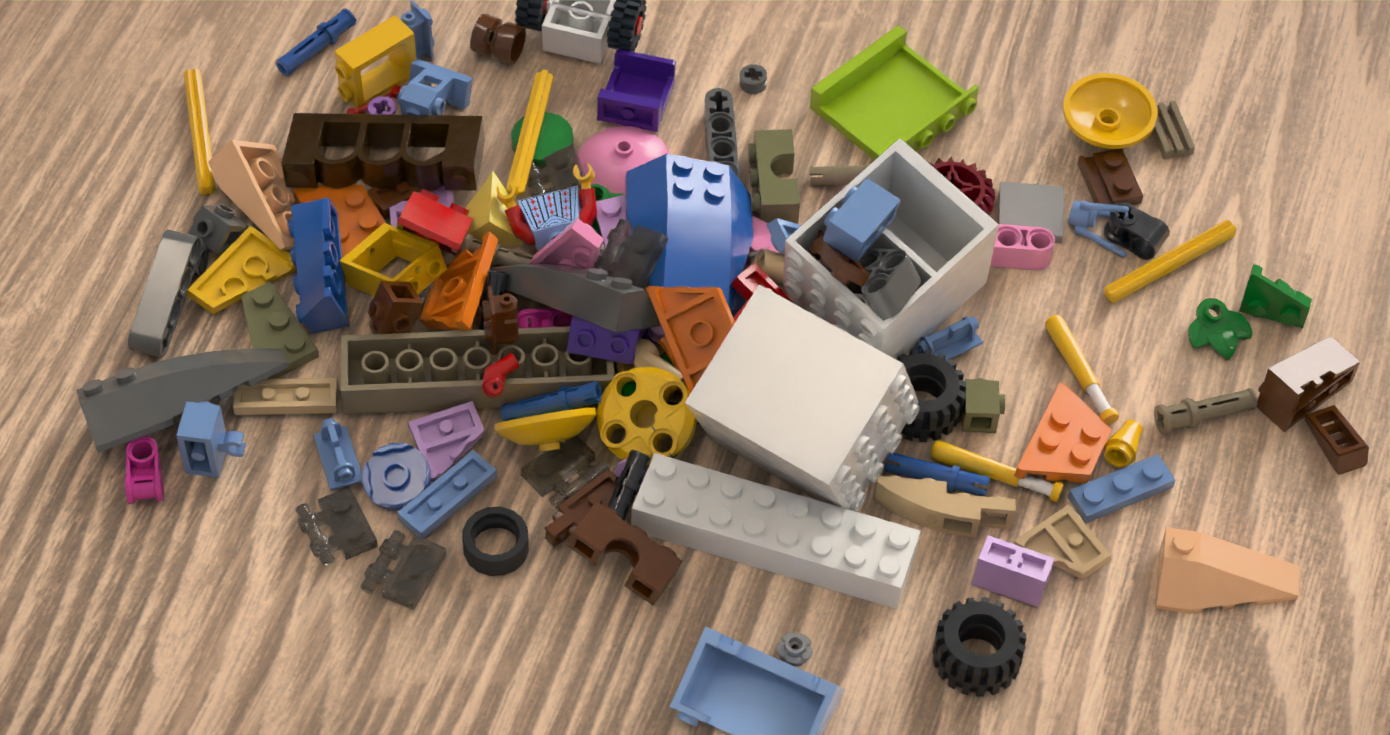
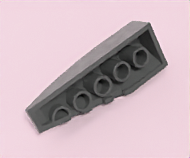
[489,263,661,332]
[76,349,289,453]

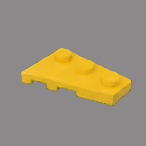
[187,225,297,314]

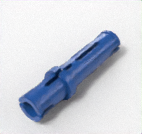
[275,8,356,77]
[500,381,602,421]
[885,452,990,497]

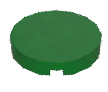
[511,112,574,167]

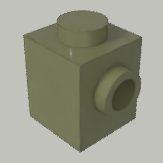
[962,378,1005,433]

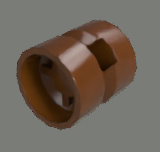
[470,13,526,65]

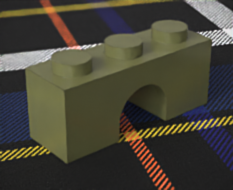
[748,129,800,224]

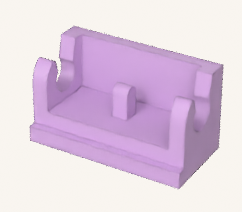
[971,535,1055,608]

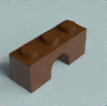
[567,502,683,605]

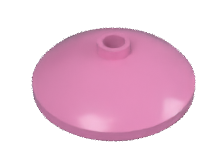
[577,126,670,195]

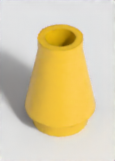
[1104,419,1143,468]

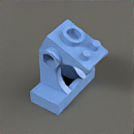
[398,59,473,115]

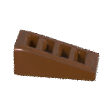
[1305,405,1369,475]

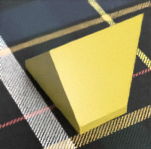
[461,171,523,246]

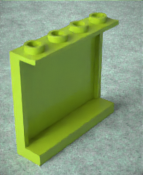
[810,25,979,160]

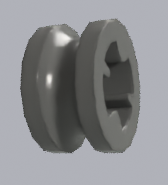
[740,64,767,94]

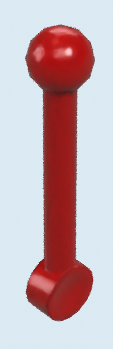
[346,85,402,114]

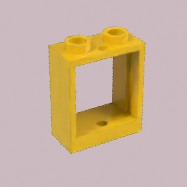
[334,15,416,108]
[339,223,447,296]

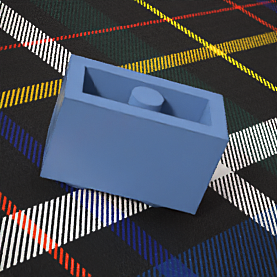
[823,178,901,263]
[176,401,246,478]

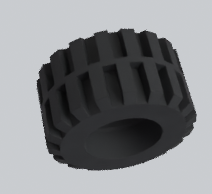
[897,350,966,442]
[932,597,1027,697]

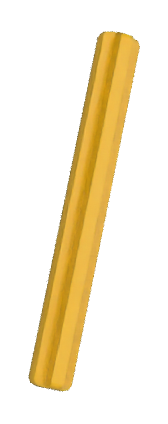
[184,68,216,195]
[506,69,554,198]
[1103,220,1237,303]

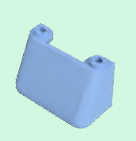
[670,626,845,735]

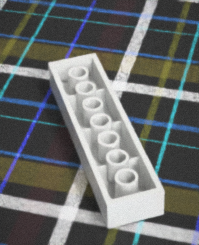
[632,453,920,609]

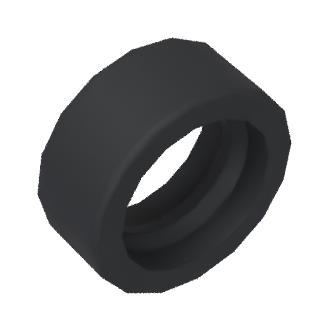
[462,507,529,576]

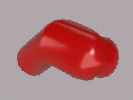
[482,353,520,398]

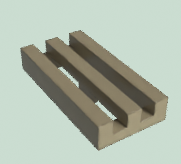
[1152,100,1195,159]

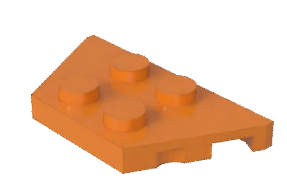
[292,185,387,282]
[419,231,498,331]
[646,286,735,394]
[1014,382,1112,483]

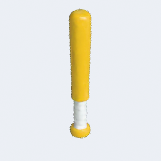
[1045,315,1119,426]
[930,440,1064,503]

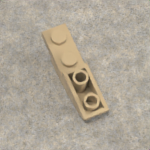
[875,475,1016,538]

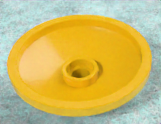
[1063,73,1158,149]
[493,407,596,452]

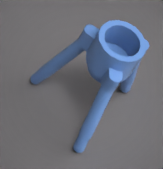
[1068,200,1129,257]

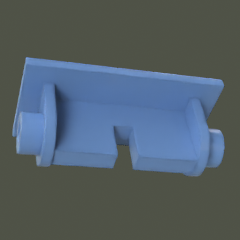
[400,0,435,61]
[914,316,983,361]
[313,418,362,491]

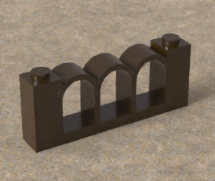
[281,113,485,191]

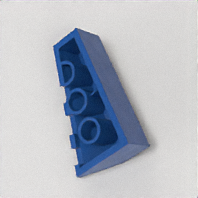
[288,197,350,334]

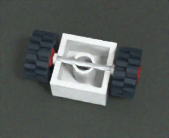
[515,0,646,64]

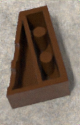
[1256,336,1360,432]

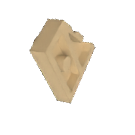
[1015,505,1111,580]

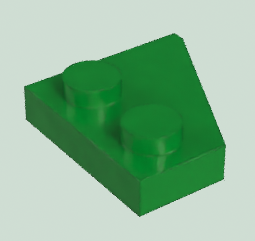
[1239,264,1312,328]

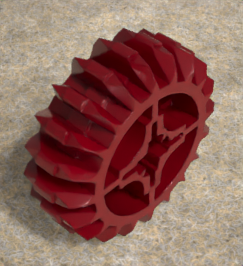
[928,157,995,216]

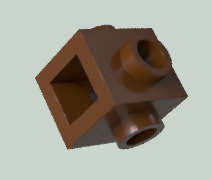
[368,281,423,334]

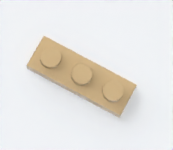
[233,378,338,415]

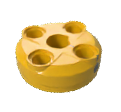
[597,367,697,467]

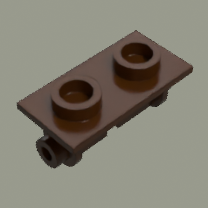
[482,287,519,354]

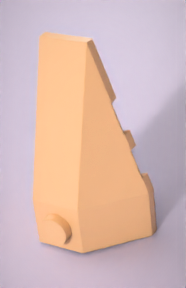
[207,140,295,251]
[1155,527,1300,614]

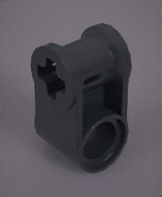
[1104,202,1170,260]

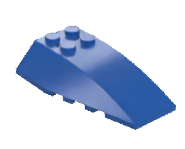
[625,154,753,311]

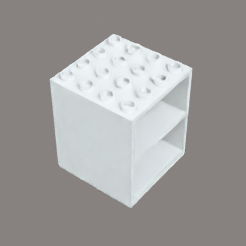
[783,138,999,360]
[685,285,920,512]

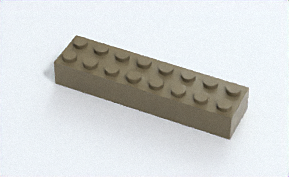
[341,326,614,414]

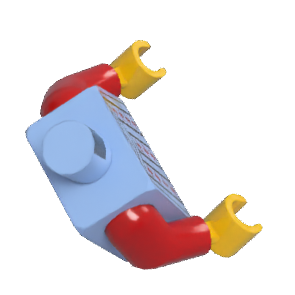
[496,163,597,251]

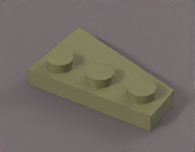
[241,281,319,379]

